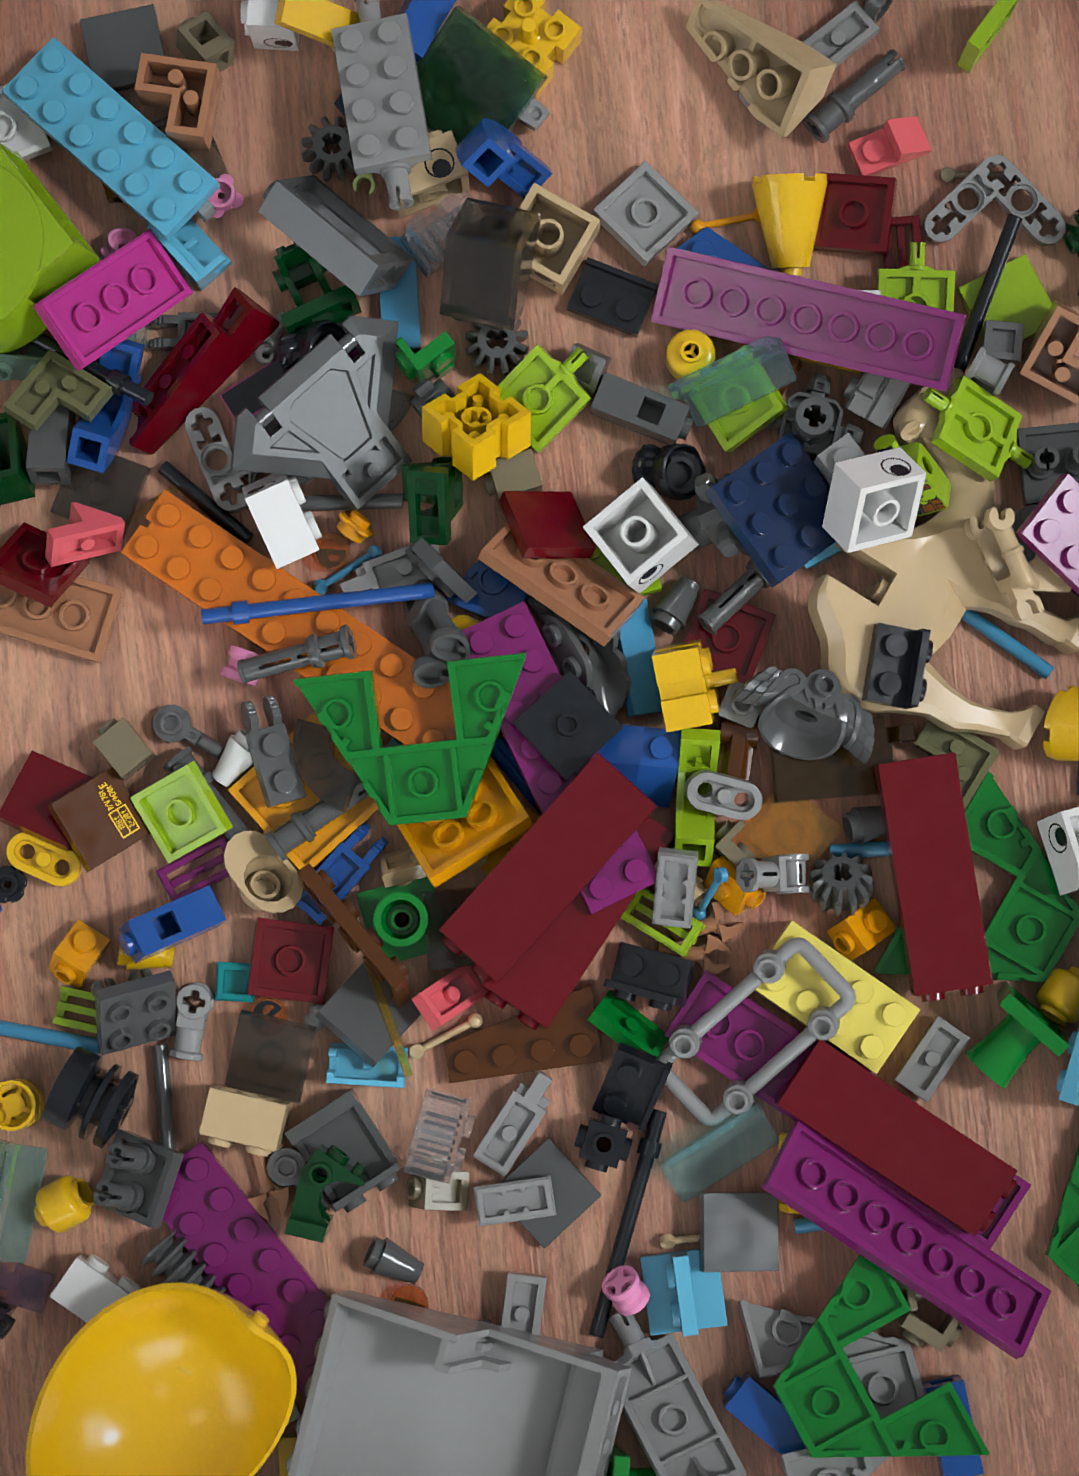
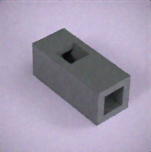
[590,372,694,445]
[26,404,76,485]

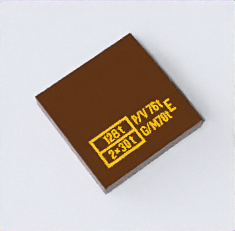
[47,767,151,872]

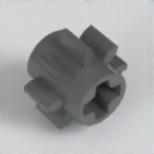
[410,377,455,418]

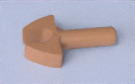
[670,902,744,943]
[657,934,732,976]
[248,1153,290,1220]

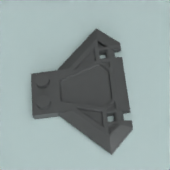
[231,315,412,510]

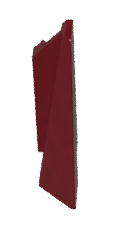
[129,287,280,455]

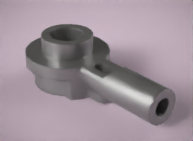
[153,705,225,759]
[267,1147,332,1210]

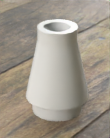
[212,729,254,788]

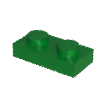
[587,989,670,1058]

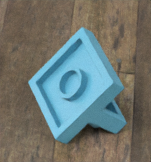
[640,1248,728,1337]

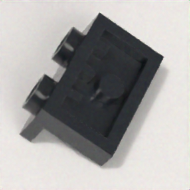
[862,623,933,709]
[603,942,696,1012]

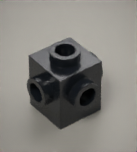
[574,1113,633,1173]

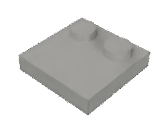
[591,161,699,267]

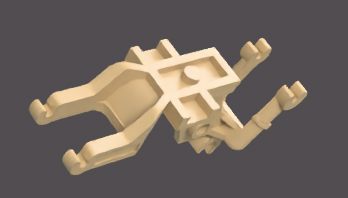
[964,507,1072,622]

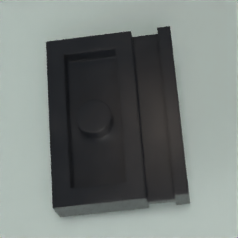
[567,257,658,338]
[592,1042,673,1131]

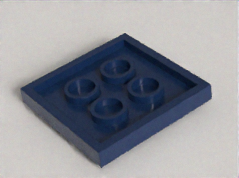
[705,431,836,588]

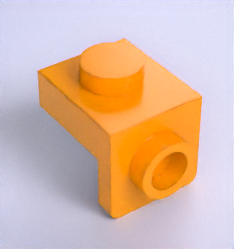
[703,856,767,916]
[827,898,897,961]
[48,919,111,989]

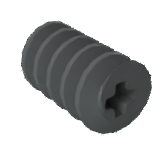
[141,1230,226,1293]

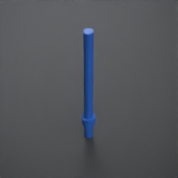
[201,582,435,625]

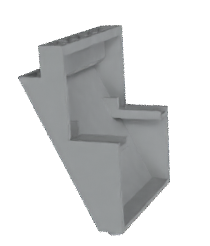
[286,1291,632,1476]

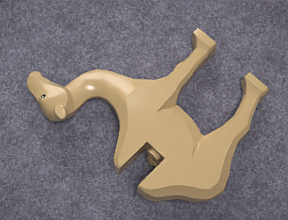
[808,368,1079,750]

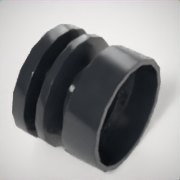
[42,1046,139,1148]

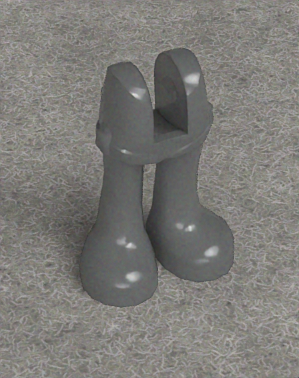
[403,579,470,688]

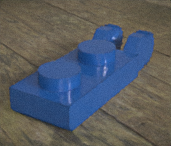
[296,822,389,925]

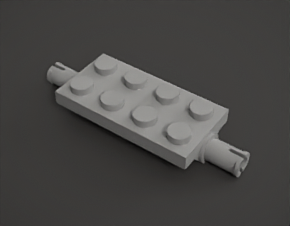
[331,0,433,210]
[609,1313,747,1476]

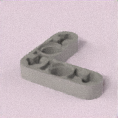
[922,155,1066,246]
[185,407,316,514]

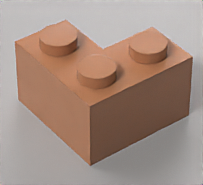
[135,53,223,152]
[1016,300,1079,405]

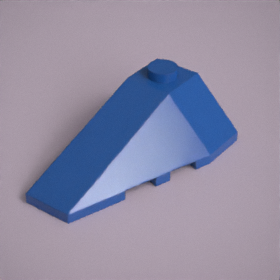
[598,724,681,808]

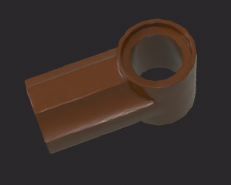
[717,715,760,781]

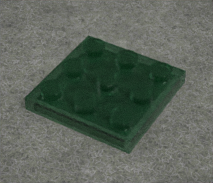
[417,6,548,145]

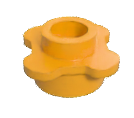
[336,510,375,544]

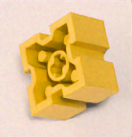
[475,0,582,99]
[422,373,531,481]
[652,639,738,732]

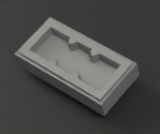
[652,847,698,928]
[474,1175,556,1227]

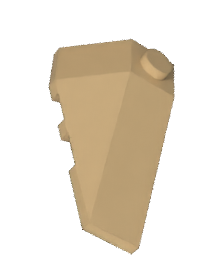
[685,0,837,137]

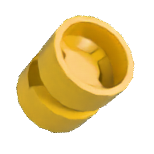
[0,1078,46,1131]

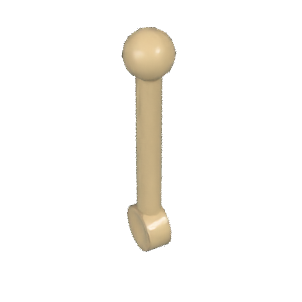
[409,1013,483,1059]
[659,1234,700,1249]

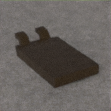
[769,716,915,803]

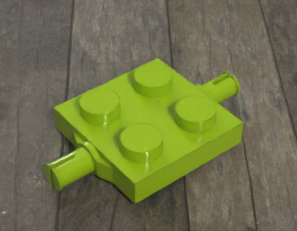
[877,242,956,312]
[498,344,593,453]
[922,375,1033,482]

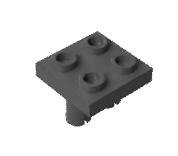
[1016,423,1079,506]
[91,969,176,1055]
[93,1129,184,1229]

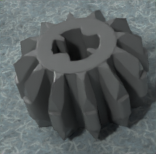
[301,116,356,181]
[465,311,529,375]
[808,851,874,918]

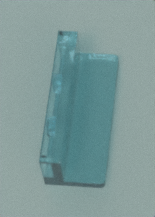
[668,336,796,427]
[658,1101,780,1202]
[0,1139,48,1263]

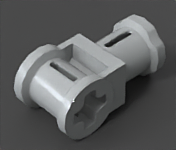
[965,346,1015,396]
[736,854,811,894]
[168,982,215,1061]

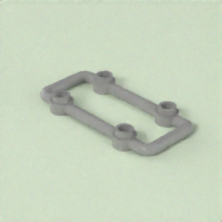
[656,937,856,1126]

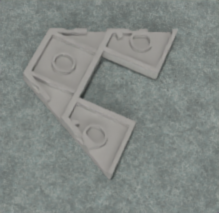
[738,1300,925,1476]

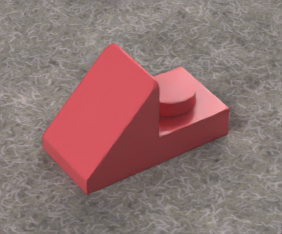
[847,116,932,176]
[45,502,125,567]
[411,962,486,1031]

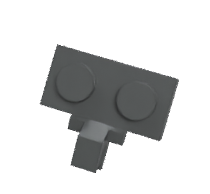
[405,537,477,604]

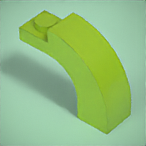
[673,728,720,867]

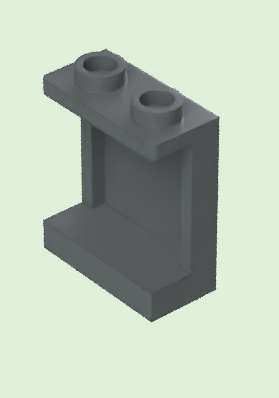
[284,1089,402,1213]

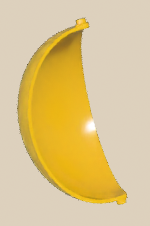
[26,1282,297,1476]

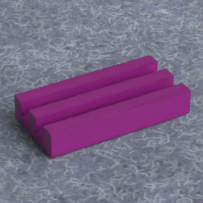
[156,835,229,902]

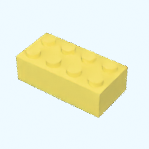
[754,921,921,1074]

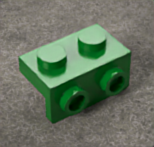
[394,331,457,382]

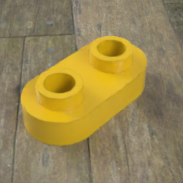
[7,832,82,887]

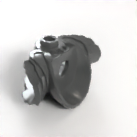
[526,596,631,716]
[732,666,875,763]

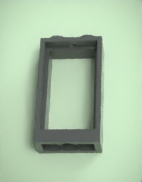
[258,175,414,297]

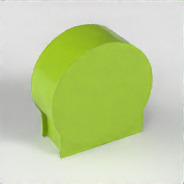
[0,142,101,354]

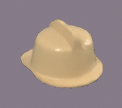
[223,831,303,913]

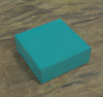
[215,962,255,1002]

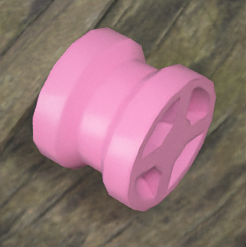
[220,645,259,687]
[602,1265,650,1316]

